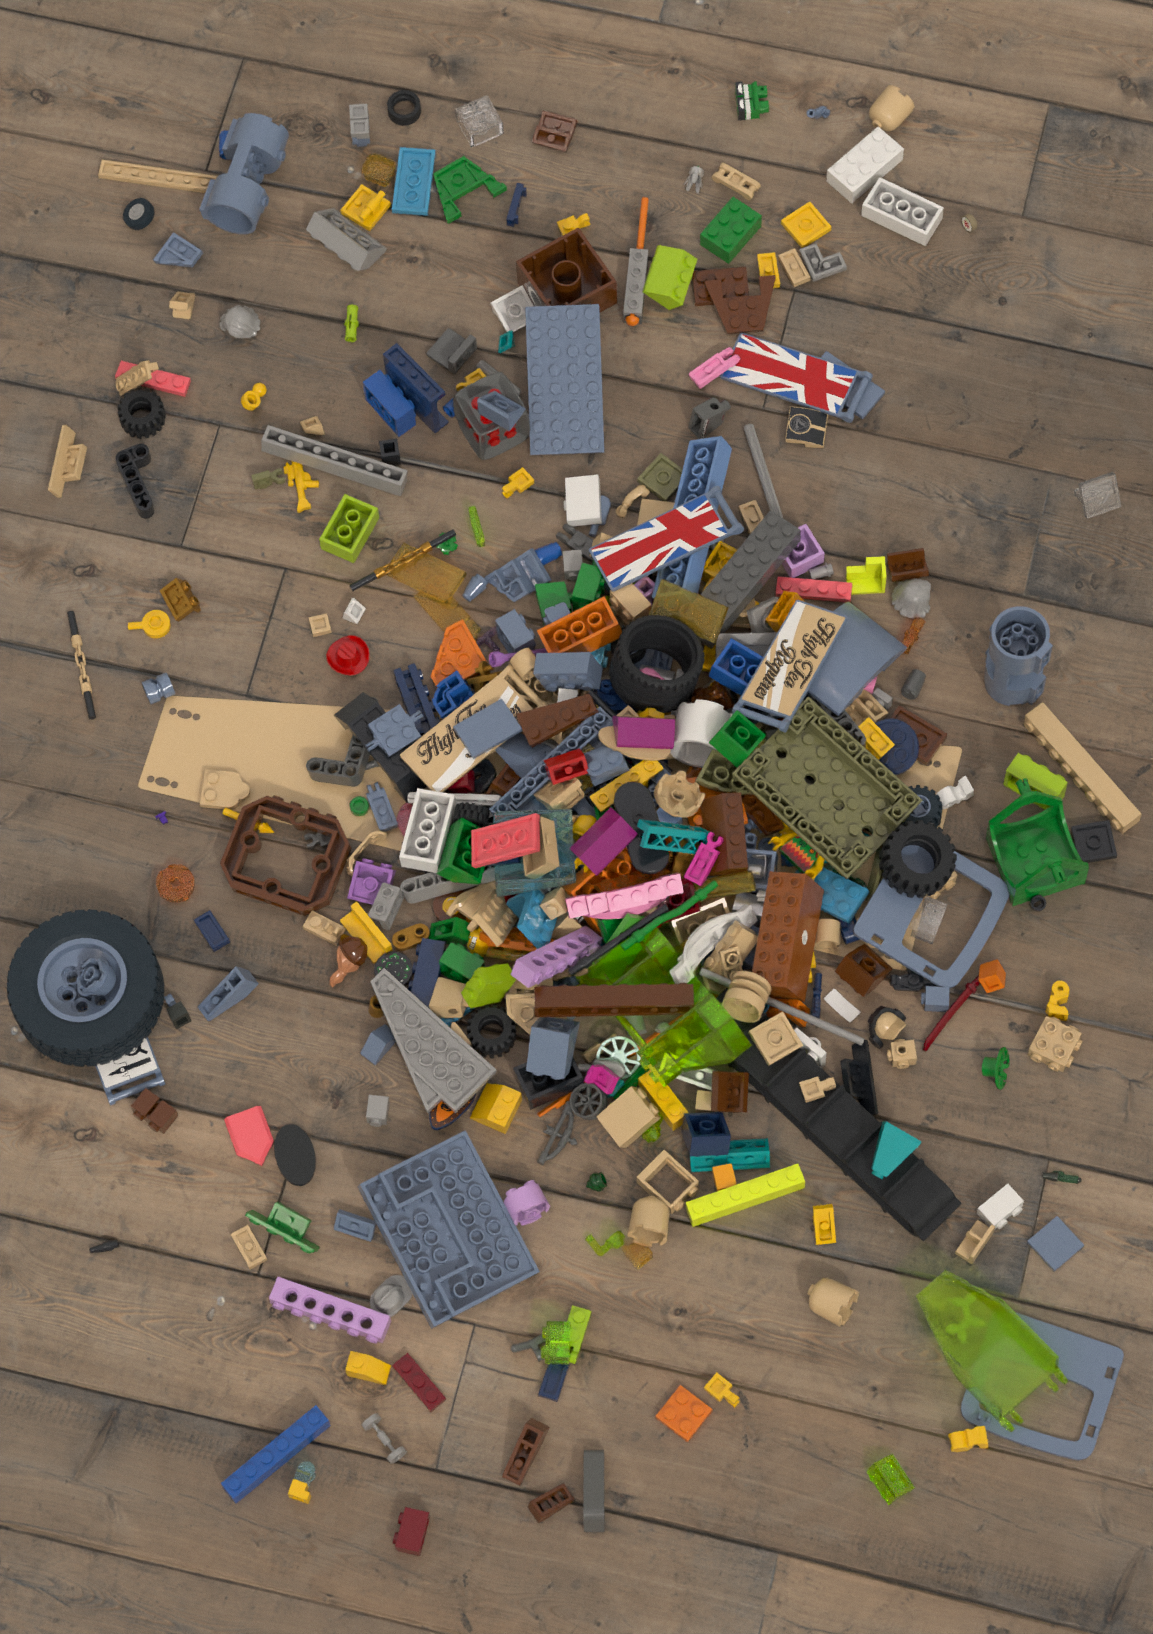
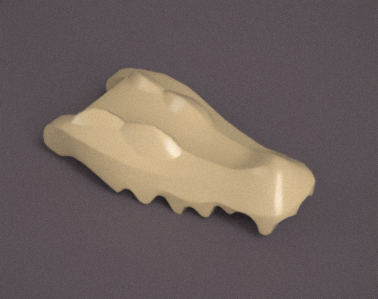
[446,878,507,932]

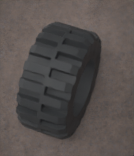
[879,820,957,898]

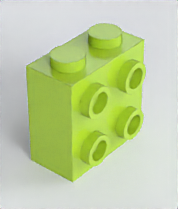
[461,963,516,1008]

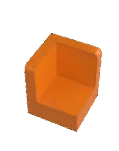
[978,959,1006,993]

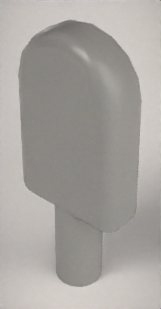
[578,1059,626,1080]

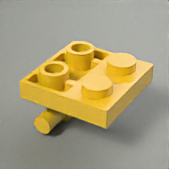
[340,184,391,231]

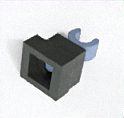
[164,993,191,1029]

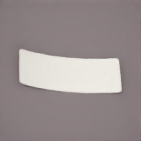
[824,989,860,1022]

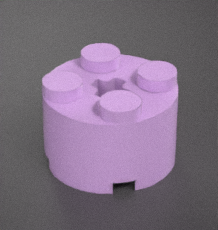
[504,1180,550,1226]

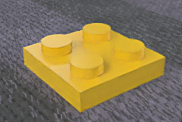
[781,202,832,248]

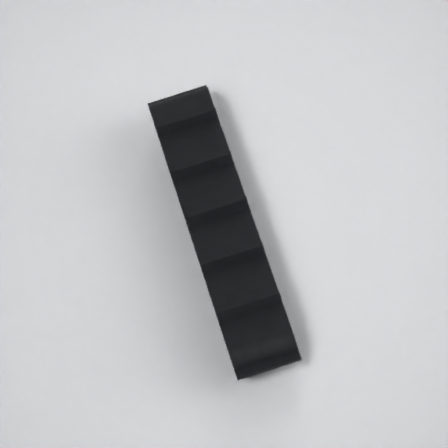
[690,988,962,1242]

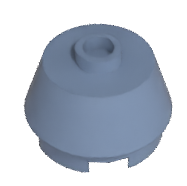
[77,958,116,996]

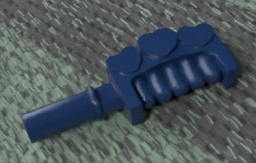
[811,973,822,1025]

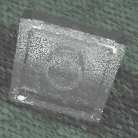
[1074,472,1122,519]

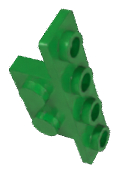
[245,1202,320,1254]

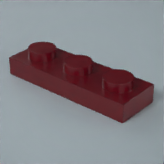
[392,1353,446,1412]

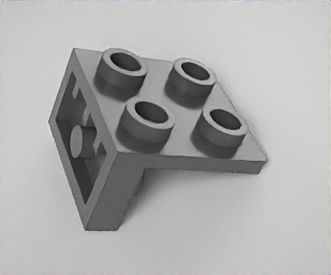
[427,328,477,374]

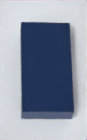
[194,910,230,952]
[538,1357,570,1402]

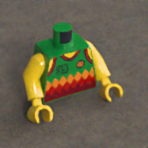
[768,832,825,880]

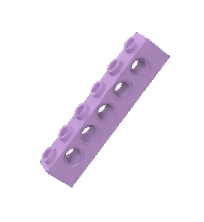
[511,926,603,988]
[269,1277,391,1344]

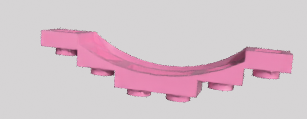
[565,872,684,919]

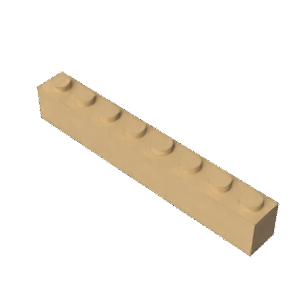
[1024,702,1142,834]

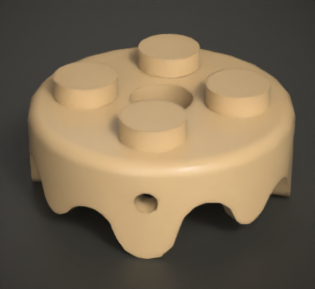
[654,771,705,818]

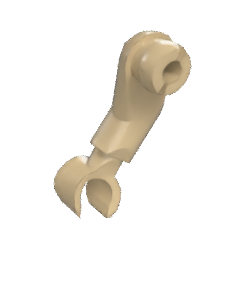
[615,485,650,519]

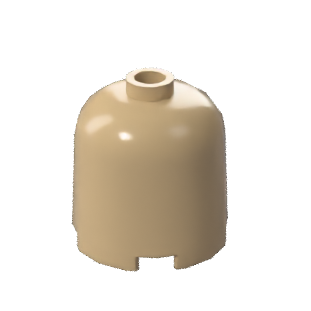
[869,85,915,132]
[628,1196,670,1247]
[807,1278,859,1327]

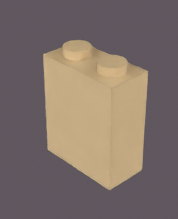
[596,1086,661,1148]

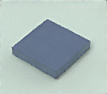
[1027,1216,1084,1272]

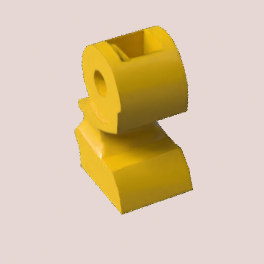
[1045,981,1069,1021]
[948,1426,988,1452]

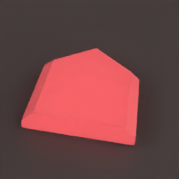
[224,1106,274,1166]

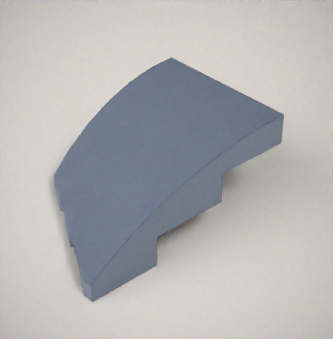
[484,548,551,602]

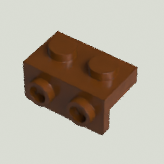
[887,548,929,582]

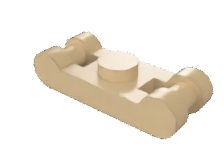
[712,163,761,200]

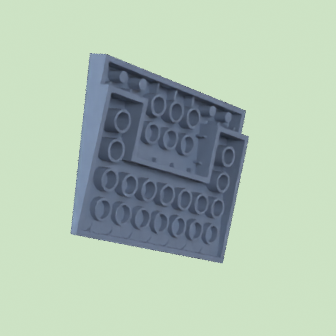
[357,1130,540,1329]

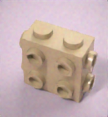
[1028,1016,1083,1072]

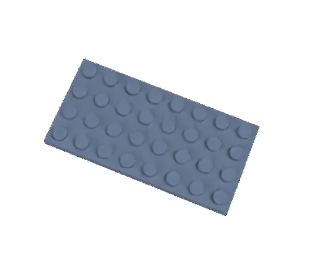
[525,304,604,455]

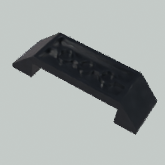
[334,692,427,803]

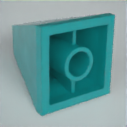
[871,1121,922,1179]

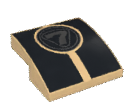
[785,406,828,448]

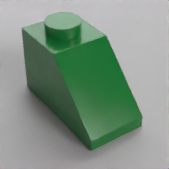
[429,917,470,945]

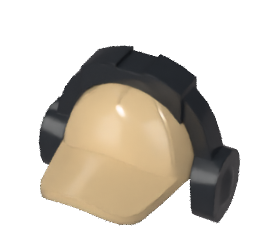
[868,1006,906,1049]

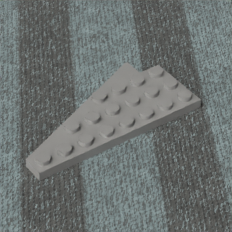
[370,968,497,1113]

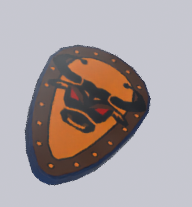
[429,1093,476,1130]

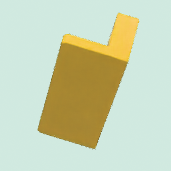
[340,902,393,964]

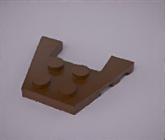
[704,275,776,334]

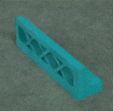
[637,819,710,854]
[690,1138,770,1172]

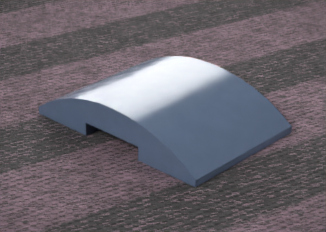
[808,602,907,716]

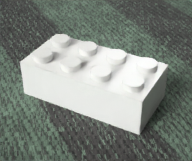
[827,127,904,203]
[862,177,944,246]
[399,788,457,873]

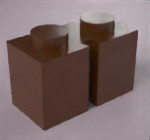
[131,1088,178,1134]

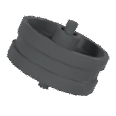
[569,1083,608,1120]

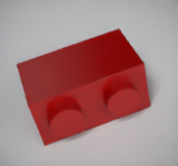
[543,748,588,785]

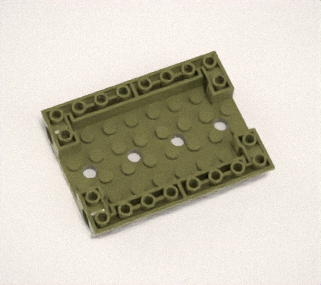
[732,697,922,879]

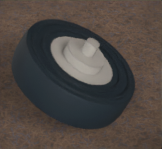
[123,198,155,230]

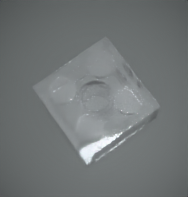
[455,95,504,148]

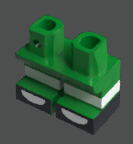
[735,81,769,121]

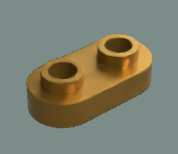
[392,923,430,951]

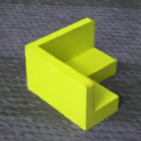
[846,556,886,595]

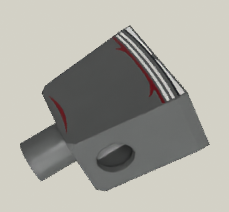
[688,397,731,439]

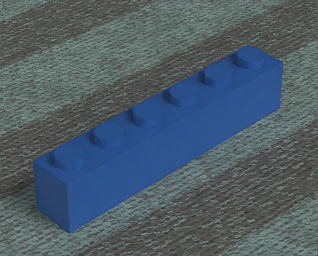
[221,1405,331,1504]

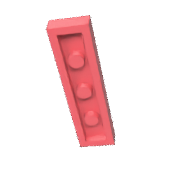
[115,361,191,397]
[776,577,853,603]

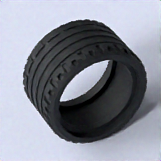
[609,615,705,713]

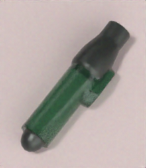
[1042,1171,1082,1184]

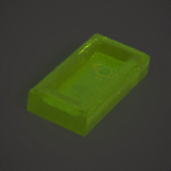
[468,505,485,547]

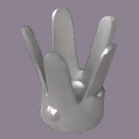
[684,166,704,193]

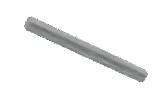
[744,424,783,518]

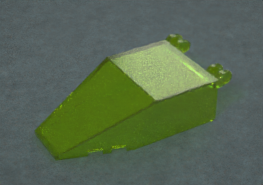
[916,1270,1068,1432]

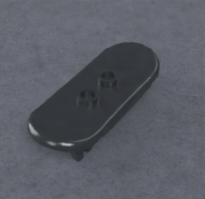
[614,782,669,874]

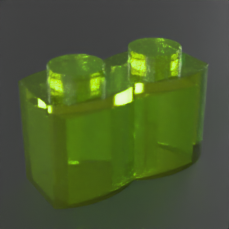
[541,1321,571,1365]

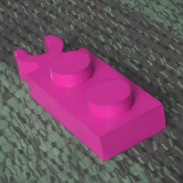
[684,832,723,886]

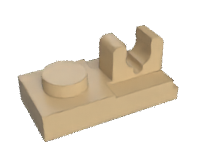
[303,911,346,946]

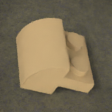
[838,689,888,726]

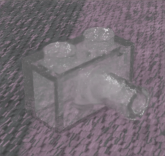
[909,896,948,944]

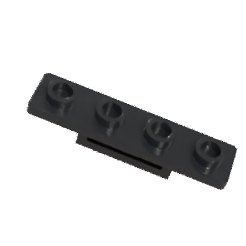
[840,1039,878,1116]

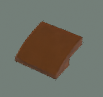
[532,111,578,152]

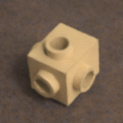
[887,1039,917,1069]

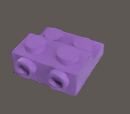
[347,858,396,905]

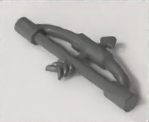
[537,1101,577,1165]

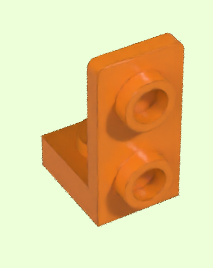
[766,998,811,1027]

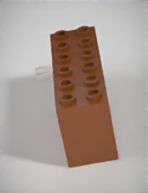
[752,871,824,1002]

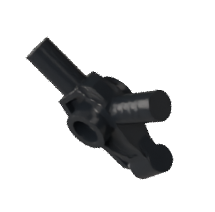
[890,967,938,992]

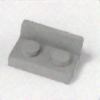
[368,883,404,930]

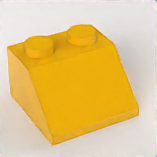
[470,1083,522,1134]

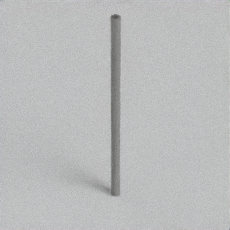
[699,967,865,1046]

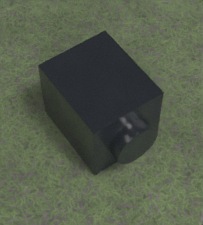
[379,438,401,466]

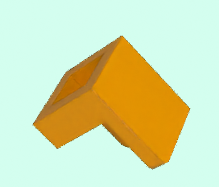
[712,1164,737,1192]

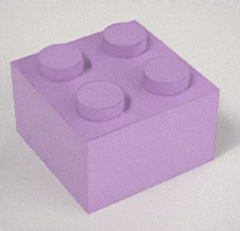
[782,524,825,578]

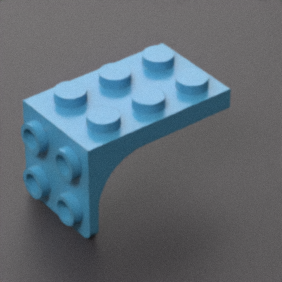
[507,885,558,949]

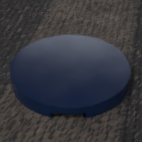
[875,718,919,776]

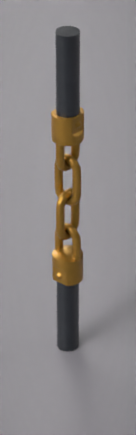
[349,529,456,592]

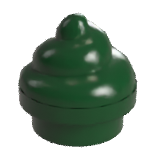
[586,1172,607,1192]

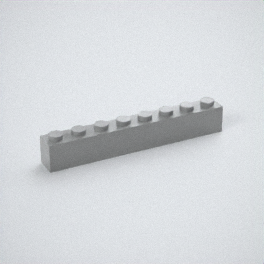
[261,425,408,496]

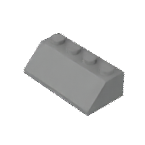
[306,208,387,271]

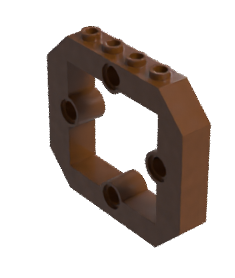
[220,795,352,916]

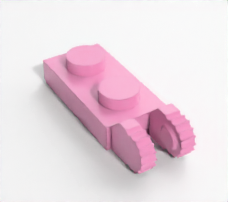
[689,347,740,389]

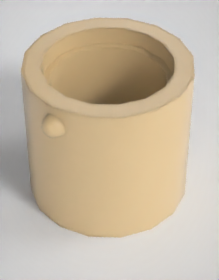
[510,648,536,681]
[815,919,841,949]

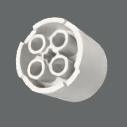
[670,700,733,768]

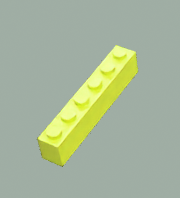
[686,1164,805,1227]

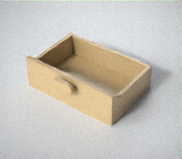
[523,817,559,880]

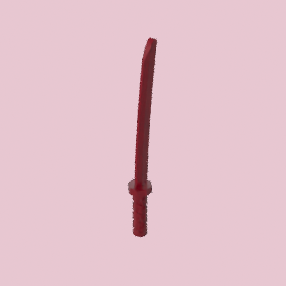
[923,975,981,1051]

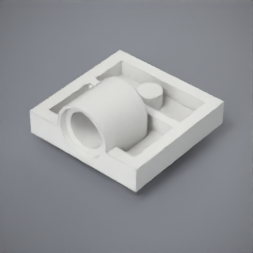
[794,1028,827,1068]

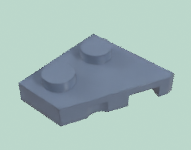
[153,232,203,267]

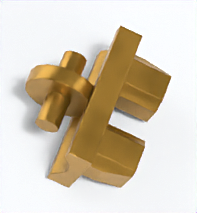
[467,661,503,693]

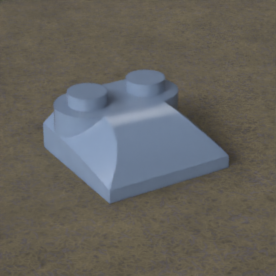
[584,745,630,786]

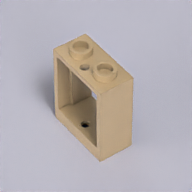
[637,1150,699,1214]

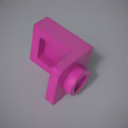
[584,1065,620,1094]

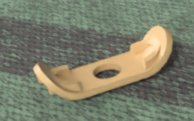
[346,830,387,878]

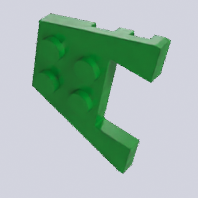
[433,156,507,224]

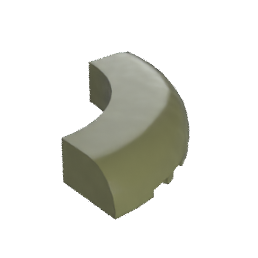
[695,749,786,795]

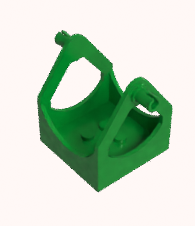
[986,778,1089,907]

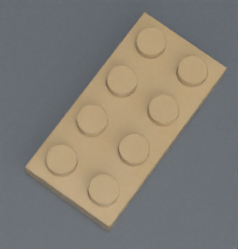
[472,889,518,947]

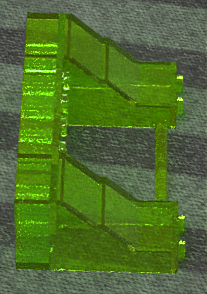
[575,927,752,1087]

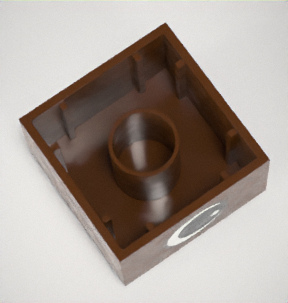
[516,227,617,313]

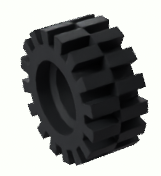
[453,802,490,828]

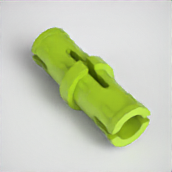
[344,305,359,342]

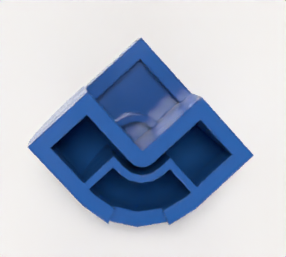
[432,671,475,719]

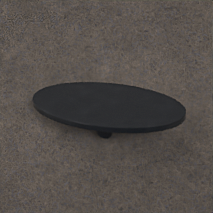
[274,1124,316,1186]

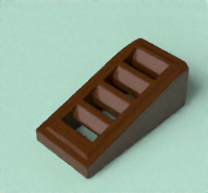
[528,1483,575,1523]

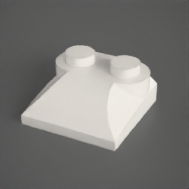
[490,286,534,332]

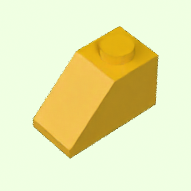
[345,1351,391,1385]

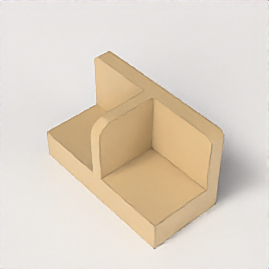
[955,1220,995,1264]

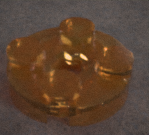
[156,864,195,903]

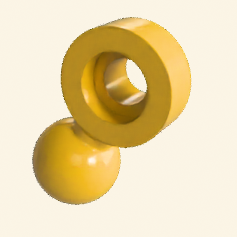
[241,383,267,411]

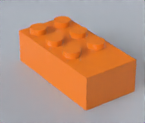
[537,596,622,653]

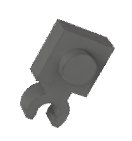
[304,833,331,850]

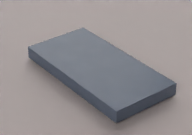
[821,351,885,420]

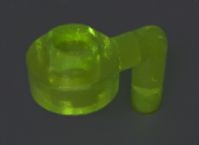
[641,1112,663,1142]
[585,1230,625,1256]

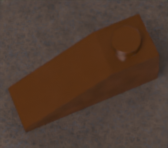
[502,1418,550,1486]

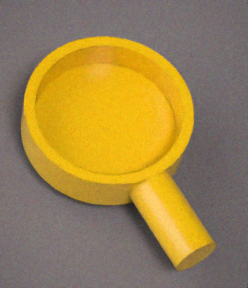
[128,610,171,639]

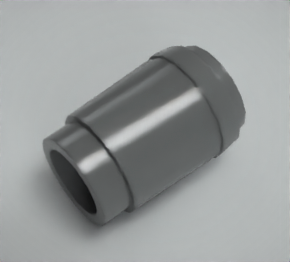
[901,669,926,700]

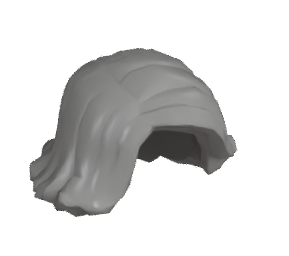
[219,305,260,338]
[892,579,931,619]

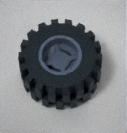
[902,785,942,828]

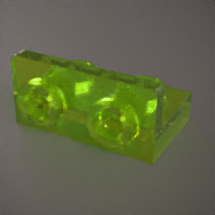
[867,1454,915,1505]

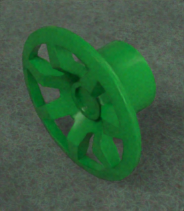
[982,1047,1010,1090]

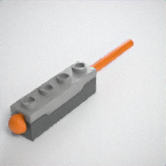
[623,197,649,326]

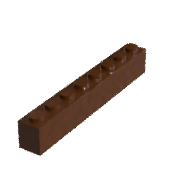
[534,983,694,1017]

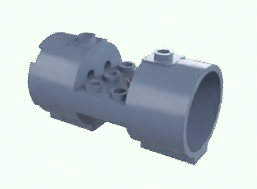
[199,113,289,234]
[984,606,1053,706]

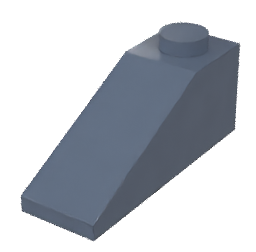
[198,966,259,1021]

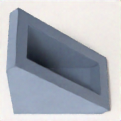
[360,1024,396,1066]

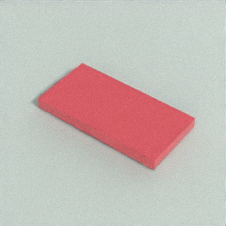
[471,813,540,868]

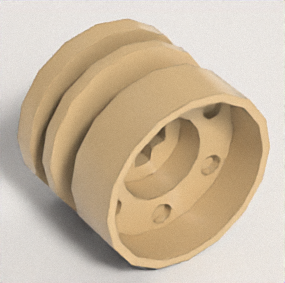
[722,971,772,1023]

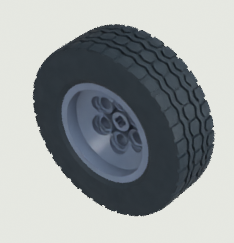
[7,909,165,1067]

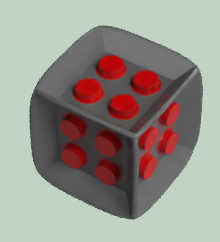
[453,372,530,460]

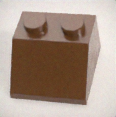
[834,943,893,997]

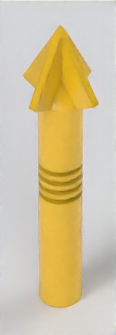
[223,807,274,833]

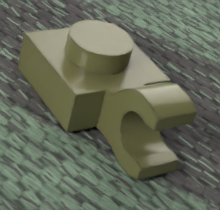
[251,469,286,489]

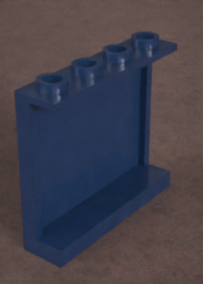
[383,343,449,433]

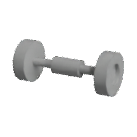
[362,1413,407,1464]

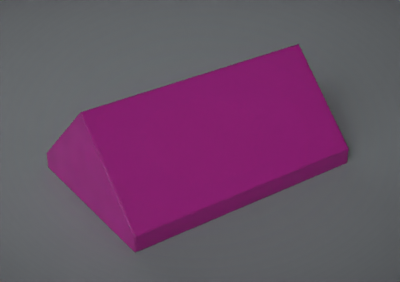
[612,716,675,749]
[569,808,638,876]

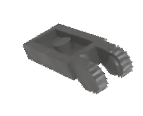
[556,524,593,563]

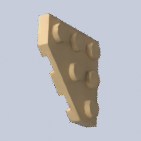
[506,993,567,1034]

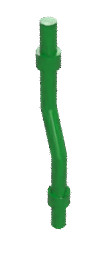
[620,880,718,951]

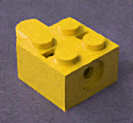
[701,541,737,591]

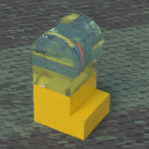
[288,1461,317,1504]

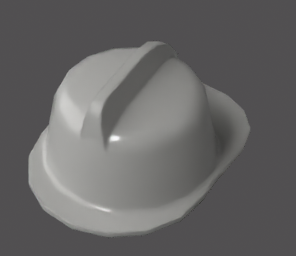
[370,1275,413,1317]

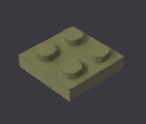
[637,453,683,502]

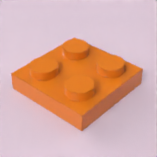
[655,1385,712,1442]

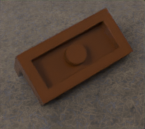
[486,764,521,796]

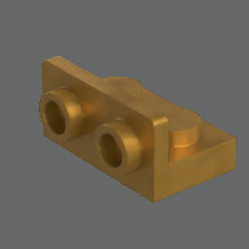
[159,578,201,622]

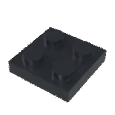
[1071,820,1117,863]

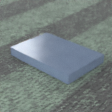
[453,699,522,759]

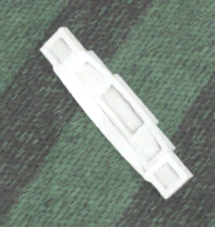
[669,904,758,984]

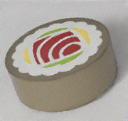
[961,213,977,232]

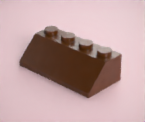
[701,792,748,876]

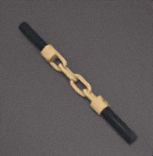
[67,611,96,720]

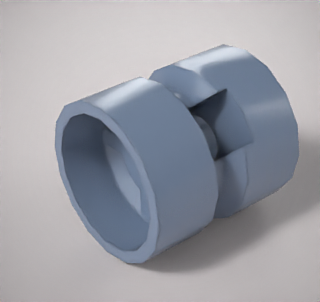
[141,672,175,704]

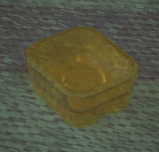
[361,153,396,186]

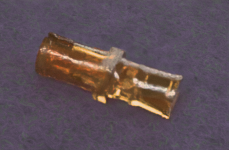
[901,617,925,654]

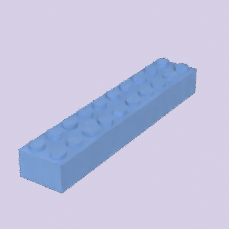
[652,436,732,609]

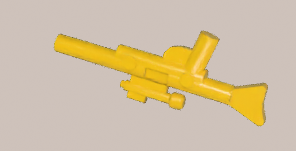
[283,461,319,513]

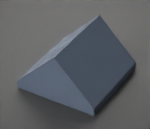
[477,391,526,431]

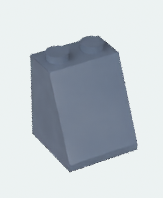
[526,1017,580,1080]

